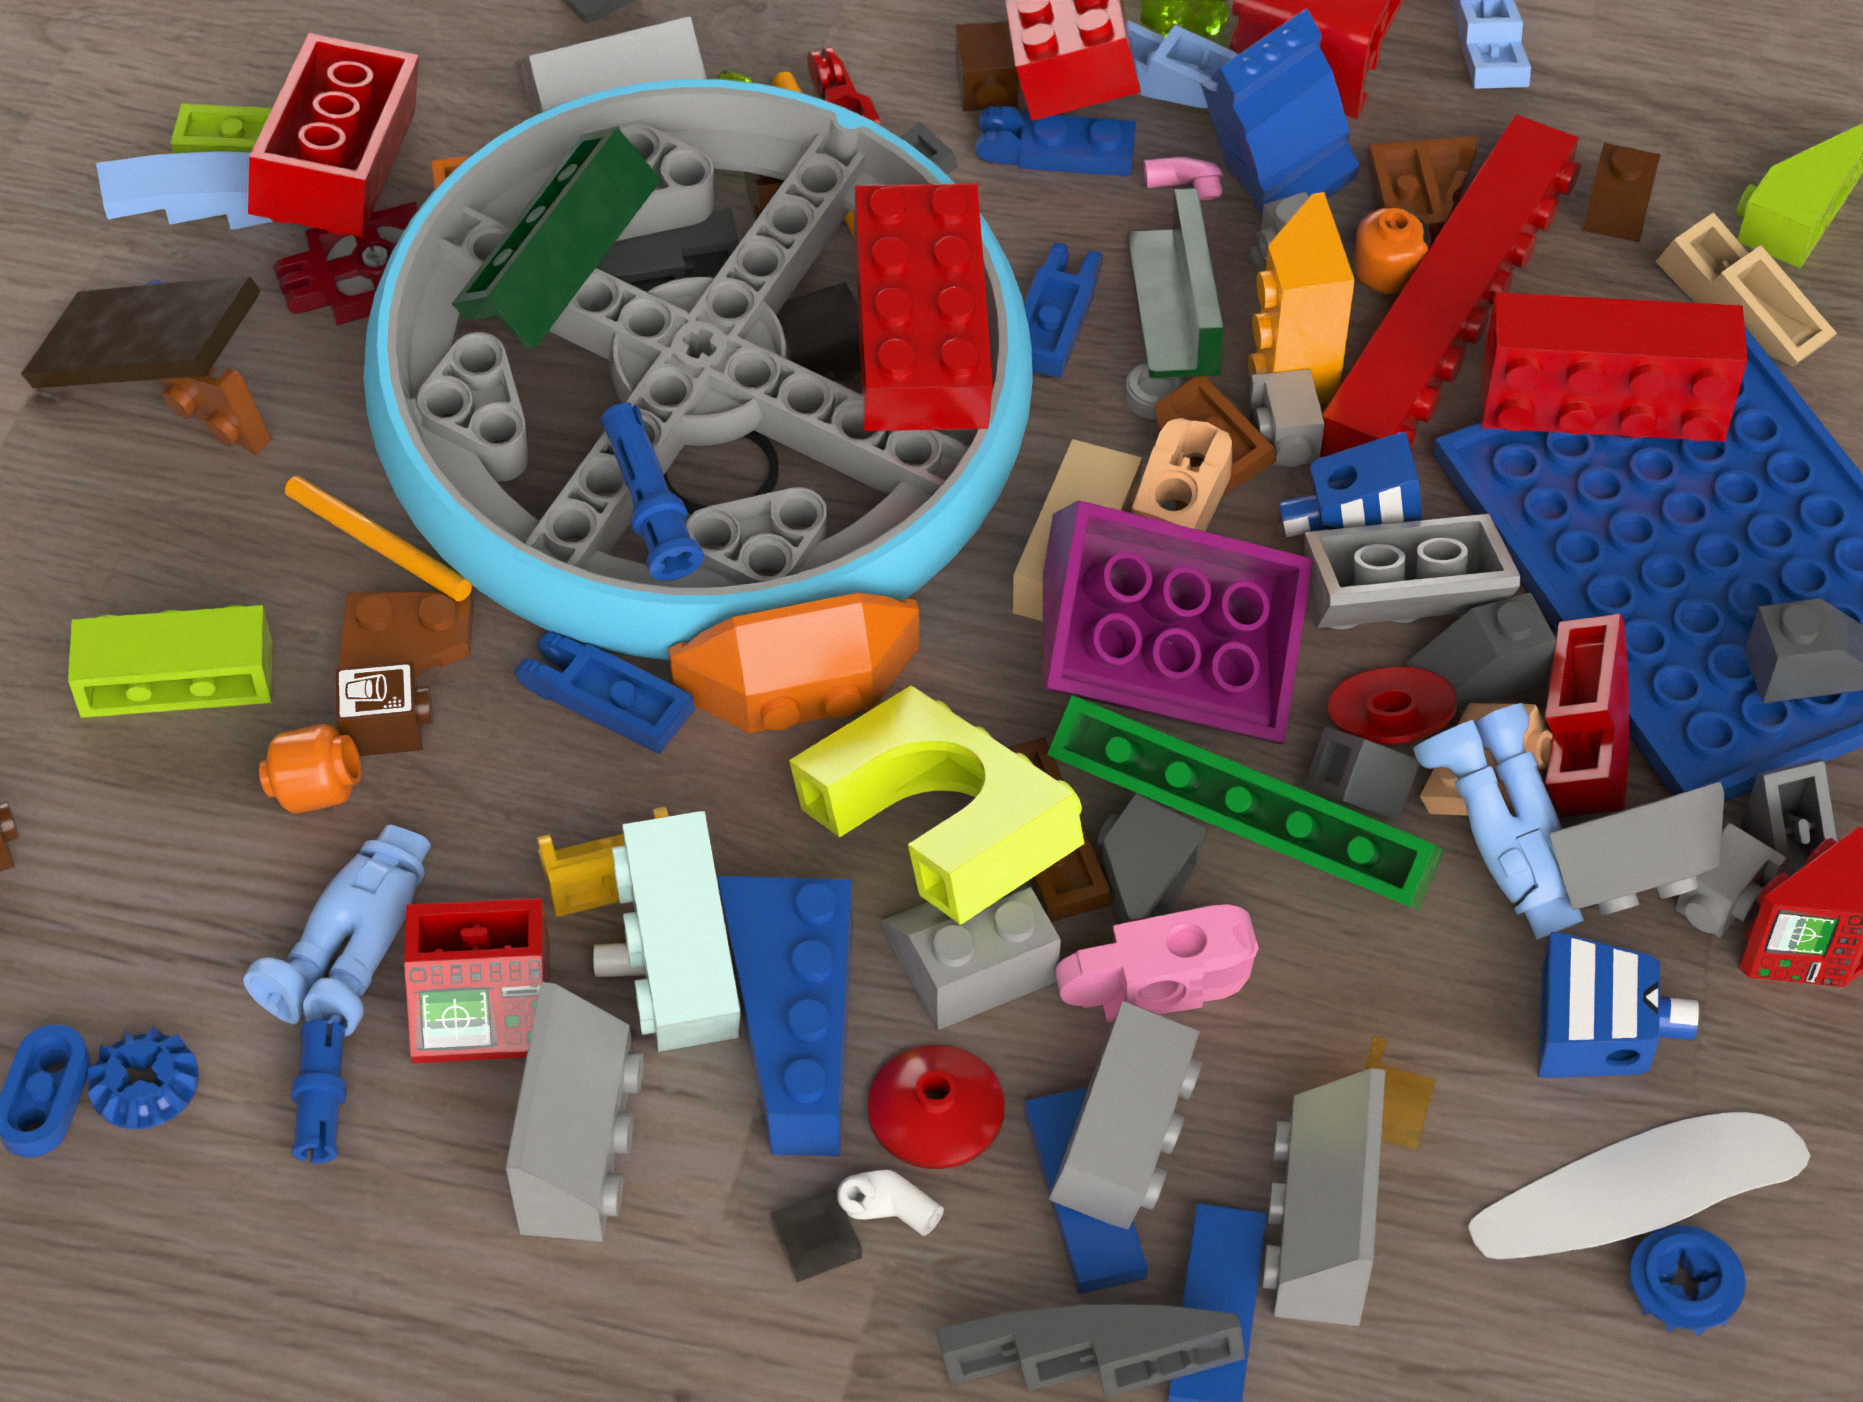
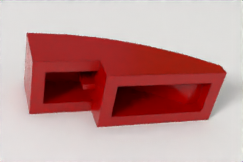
[1545,614,1629,817]

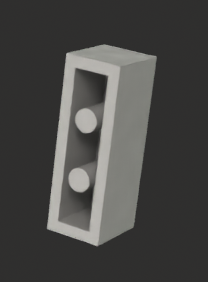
[1049,1001,1202,1229]

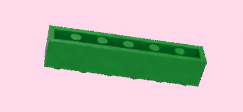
[1047,695,1445,910]

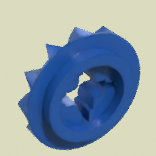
[87,1026,199,1129]
[1629,1226,1746,1336]

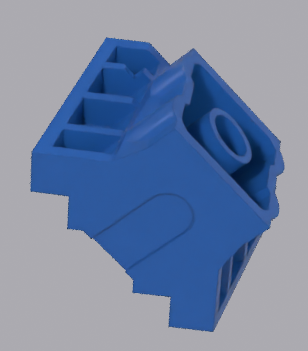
[1200,8,1360,218]

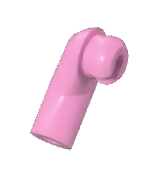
[1143,156,1224,201]

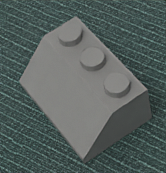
[515,16,706,116]
[1305,514,1520,630]
[506,982,644,1242]
[1262,1068,1385,1326]

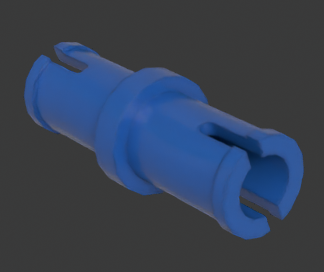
[291,1019,347,1163]

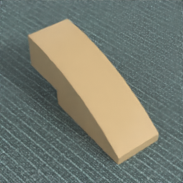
[1655,212,1837,367]

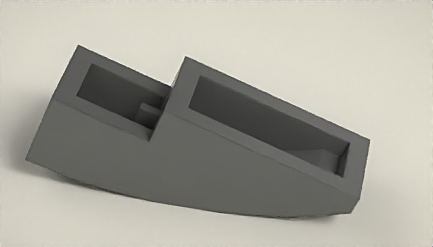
[592,207,739,312]

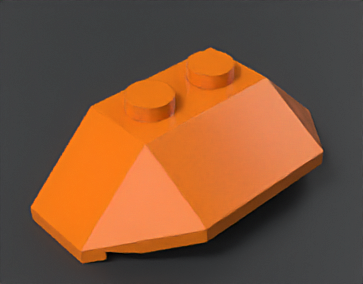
[668,592,920,733]

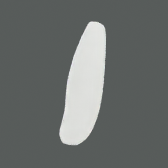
[1468,1112,1810,1259]

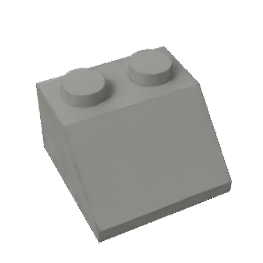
[1549,782,1724,916]
[881,884,1061,1031]

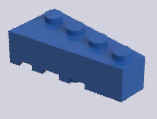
[717,876,853,1157]

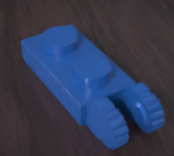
[975,105,1136,177]
[1024,242,1103,378]
[514,631,695,754]

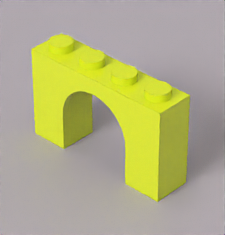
[789,685,1084,925]

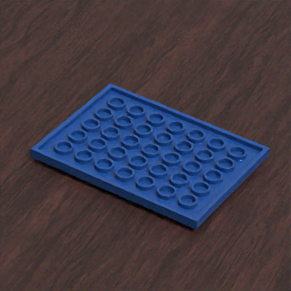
[1432,327,1863,802]

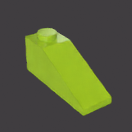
[1736,123,1863,268]

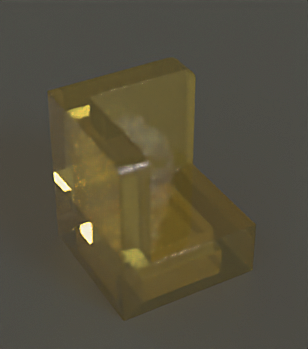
[1364,1036,1436,1150]

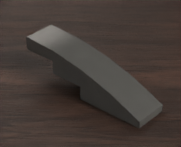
[936,1304,1245,1398]

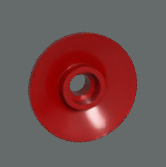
[1328,666,1457,744]
[868,1045,1005,1169]

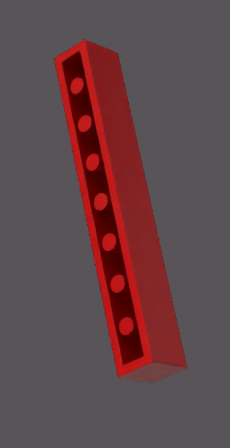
[1320,114,1581,457]

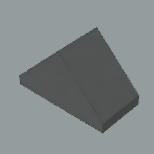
[1741,759,1837,877]

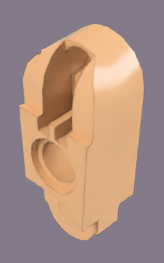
[1132,418,1232,532]

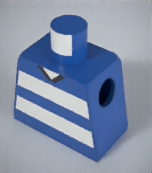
[1278,432,1423,537]
[1538,932,1699,1078]

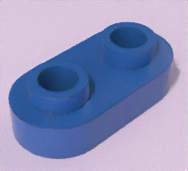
[0,1024,91,1157]

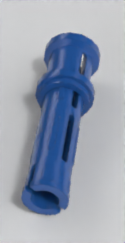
[601,402,704,581]

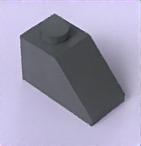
[1406,592,1557,710]
[1744,598,1863,703]
[1097,793,1205,925]

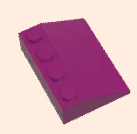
[1043,500,1313,745]

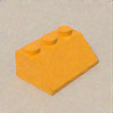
[1248,192,1355,404]

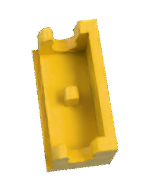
[537,806,669,917]

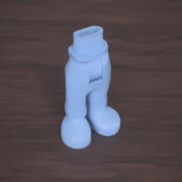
[1413,703,1584,940]
[243,825,431,1037]

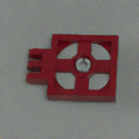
[273,201,419,325]

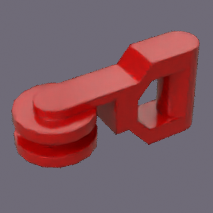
[807,46,882,127]

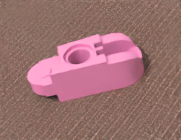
[1055,904,1259,1022]

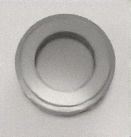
[1125,363,1185,420]

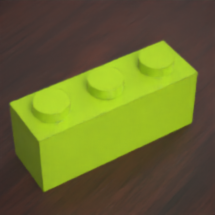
[68,605,273,718]

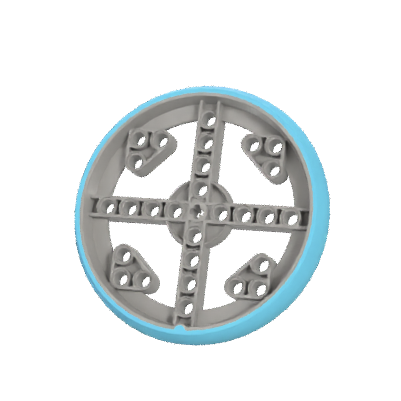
[363,79,1033,661]

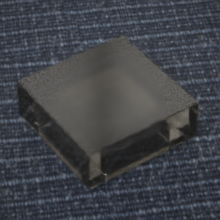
[770,1189,862,1283]

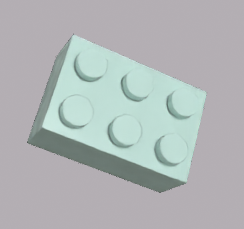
[612,811,740,1052]

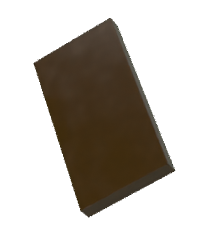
[21,275,261,388]

